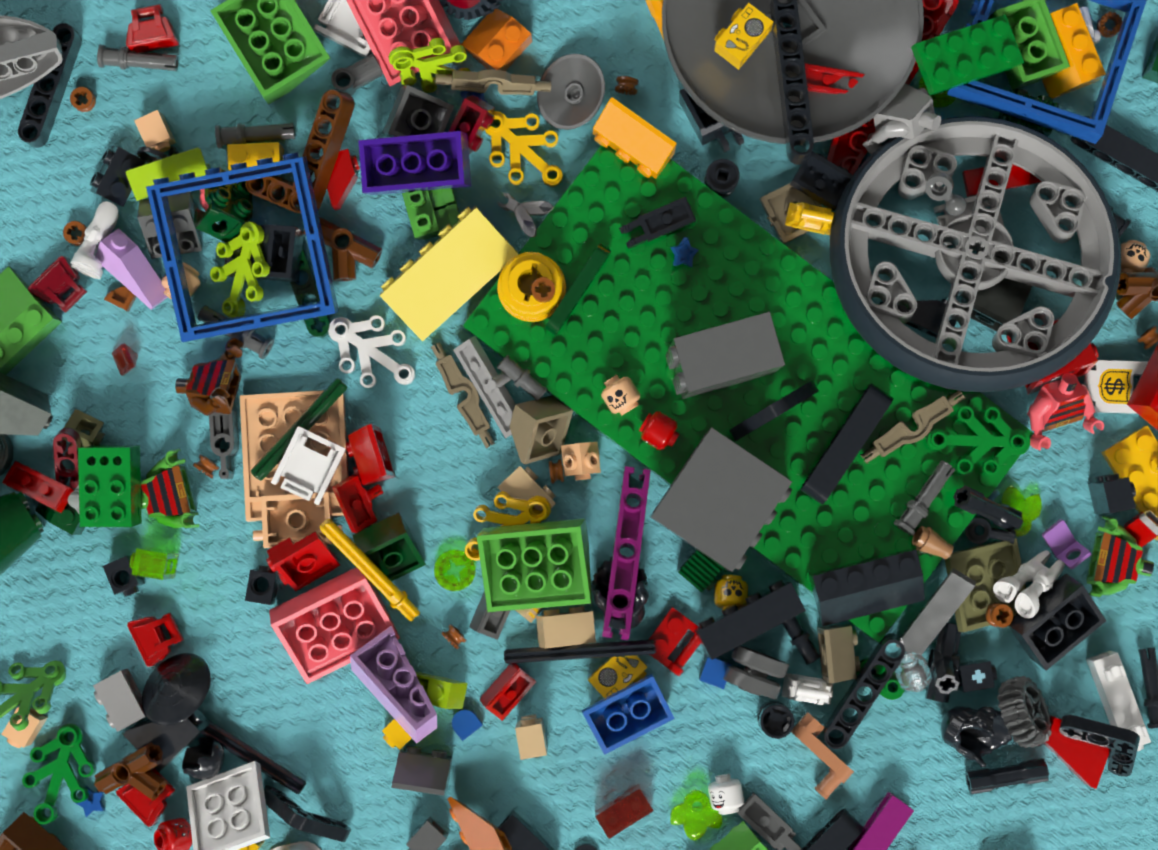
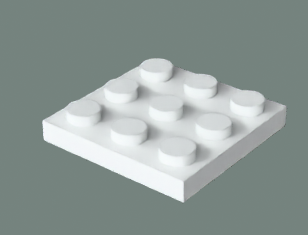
[186,761,270,850]

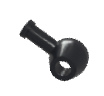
[965,518,1016,544]

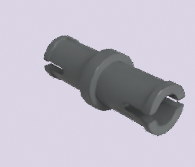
[497,355,547,401]

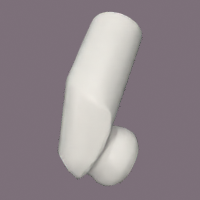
[1079,7,1101,44]

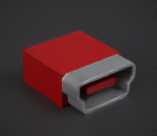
[1124,510,1158,547]

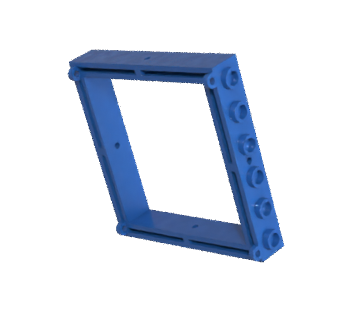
[947,0,1147,144]
[146,152,339,342]

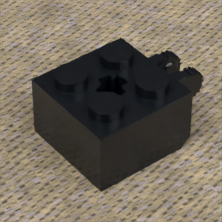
[679,89,744,152]

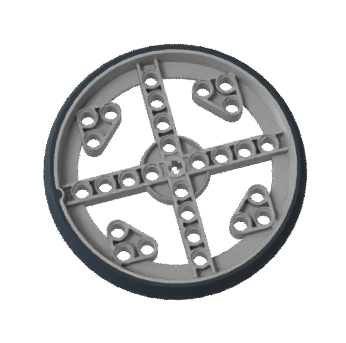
[830,116,1121,392]

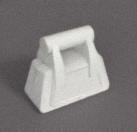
[782,673,833,705]

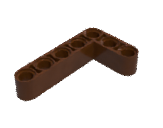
[245,90,355,213]

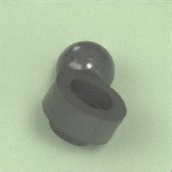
[925,172,966,216]

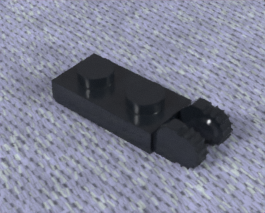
[619,197,696,249]

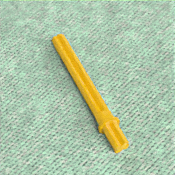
[320,519,420,621]

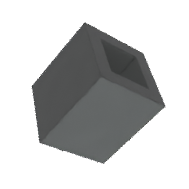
[406,817,449,850]

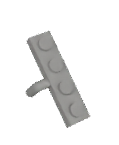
[453,336,516,438]

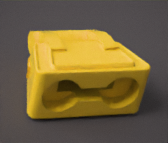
[785,202,835,235]

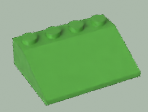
[210,0,330,104]
[0,266,62,375]
[477,519,592,612]

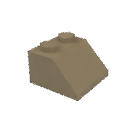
[510,395,573,465]
[817,624,860,683]

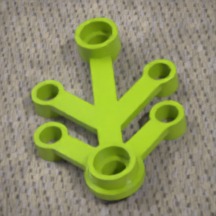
[388,38,470,93]
[210,222,270,318]

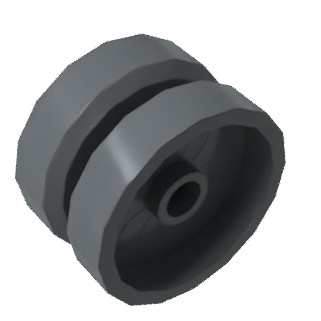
[723,645,789,700]

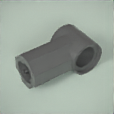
[331,54,383,96]

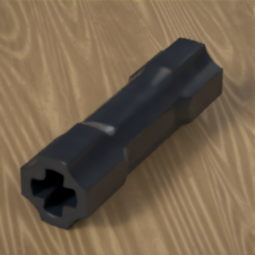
[953,485,1023,531]
[965,758,1049,795]

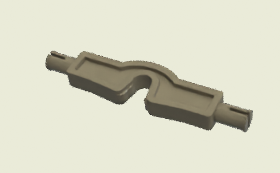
[435,69,551,95]
[431,342,495,449]
[860,390,965,464]

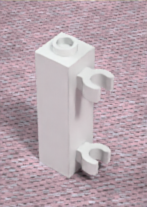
[1086,651,1151,751]

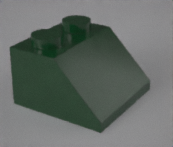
[352,512,426,582]

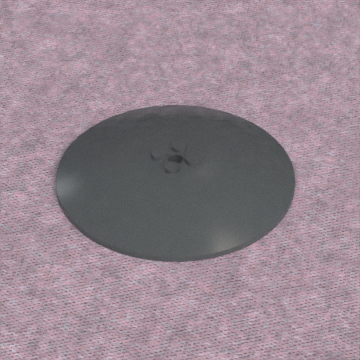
[662,0,924,144]

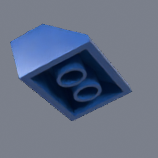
[581,674,675,755]

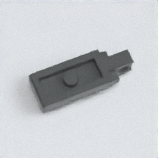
[737,792,802,850]

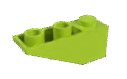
[416,672,468,709]

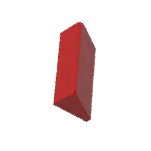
[479,663,536,721]

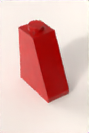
[1044,715,1111,789]

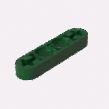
[544,244,611,336]
[290,247,331,338]

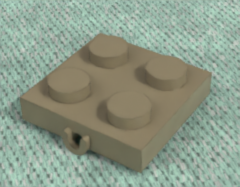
[759,183,822,244]

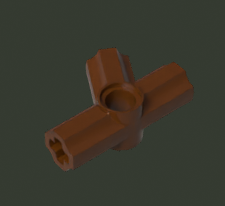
[304,217,383,282]
[1116,267,1158,319]
[94,742,167,800]

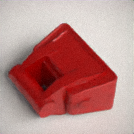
[126,4,179,52]
[127,612,184,667]
[116,768,176,827]

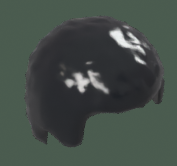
[182,737,225,780]

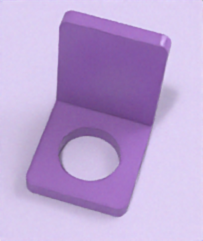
[1042,519,1091,569]

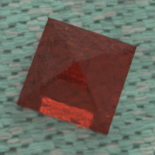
[112,343,138,376]

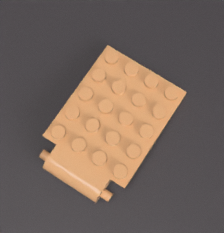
[240,390,349,548]

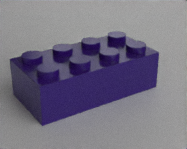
[358,131,471,195]

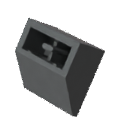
[137,192,202,259]

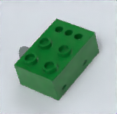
[68,446,142,527]

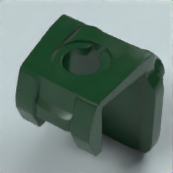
[194,169,253,242]

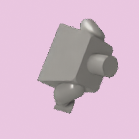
[863,84,941,154]

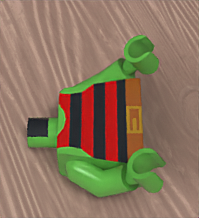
[141,448,199,528]
[1086,516,1154,597]

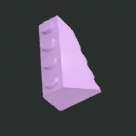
[350,626,437,744]

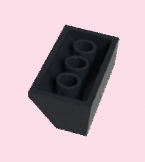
[809,549,925,627]
[695,580,806,660]

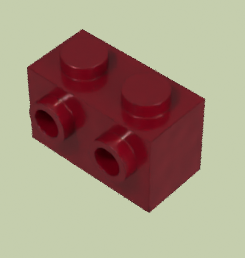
[449,95,495,154]

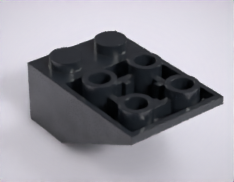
[224,225,304,283]

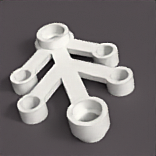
[328,315,415,388]

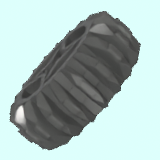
[997,676,1052,748]

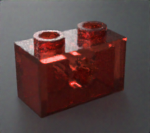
[595,784,654,839]

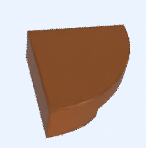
[104,286,136,312]

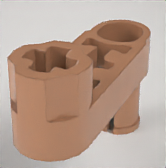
[791,712,854,800]

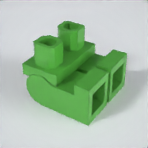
[402,188,460,240]

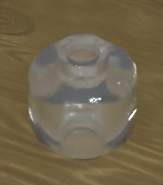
[894,652,932,692]

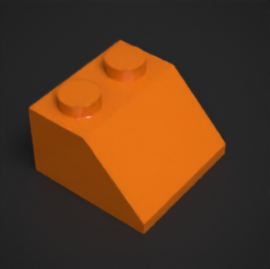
[461,9,532,71]

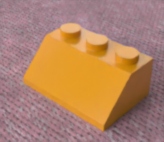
[1042,3,1106,99]
[593,97,677,179]

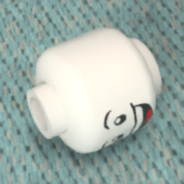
[708,774,744,815]

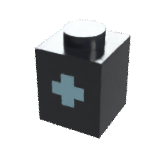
[958,659,997,692]

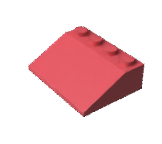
[346,0,461,86]
[269,567,400,684]

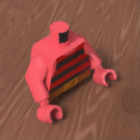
[1027,373,1104,451]

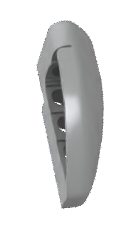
[0,15,63,99]

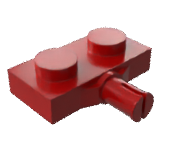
[332,475,383,534]

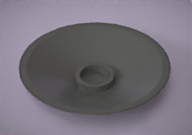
[537,54,605,130]

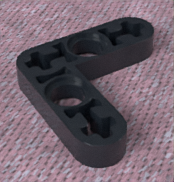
[729,380,819,441]
[1059,715,1140,777]
[264,785,351,842]

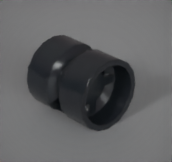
[704,159,740,198]
[757,701,794,739]

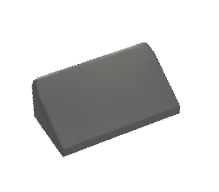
[469,591,510,640]

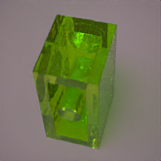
[130,547,180,580]

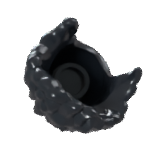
[591,555,649,630]
[940,706,1012,767]

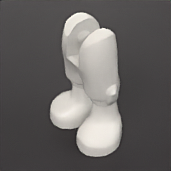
[70,201,119,279]
[993,550,1065,619]

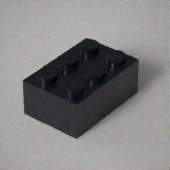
[1008,574,1106,671]

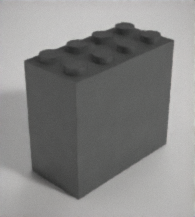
[665,312,785,399]
[650,428,792,572]

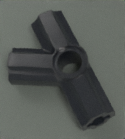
[925,622,961,703]

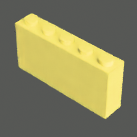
[380,206,518,341]

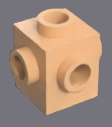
[561,442,601,481]

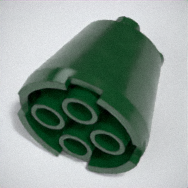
[0,492,44,575]

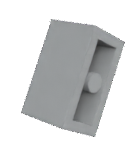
[93,668,146,732]

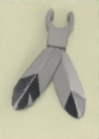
[498,193,553,237]

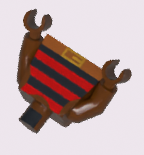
[175,337,243,416]

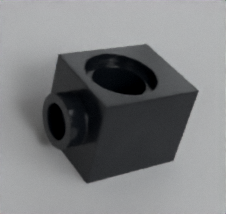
[103,555,145,597]
[245,565,280,605]

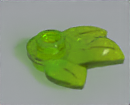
[999,485,1042,537]
[670,790,722,841]

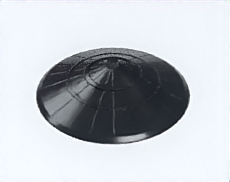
[142,653,211,725]

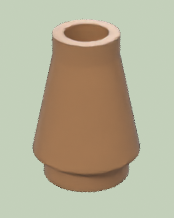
[912,526,954,560]

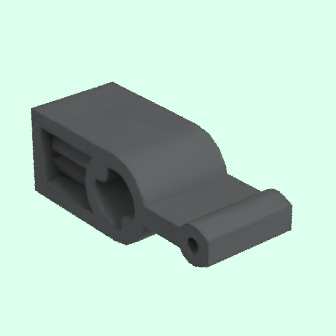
[209,411,239,479]

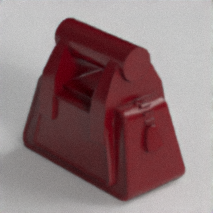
[28,256,88,313]

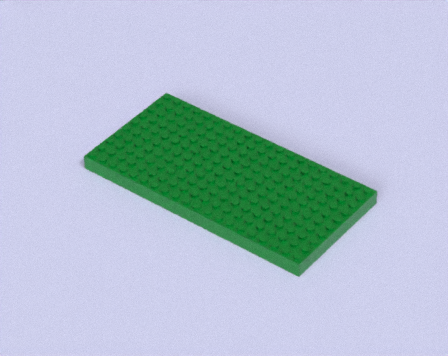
[463,145,1034,643]

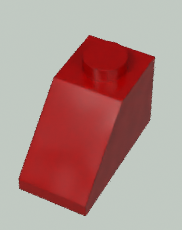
[320,149,360,211]

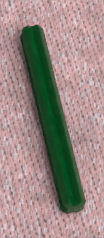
[251,378,347,481]

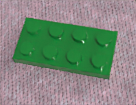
[911,14,1024,96]

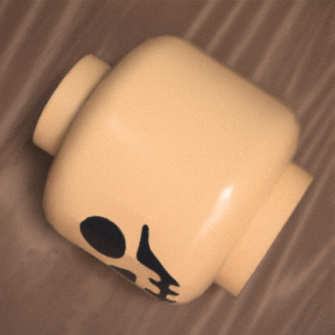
[1120,240,1151,273]
[601,375,640,416]

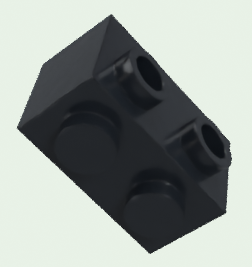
[1088,473,1136,514]

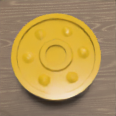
[497,252,566,322]

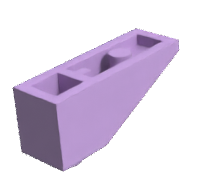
[95,228,168,310]

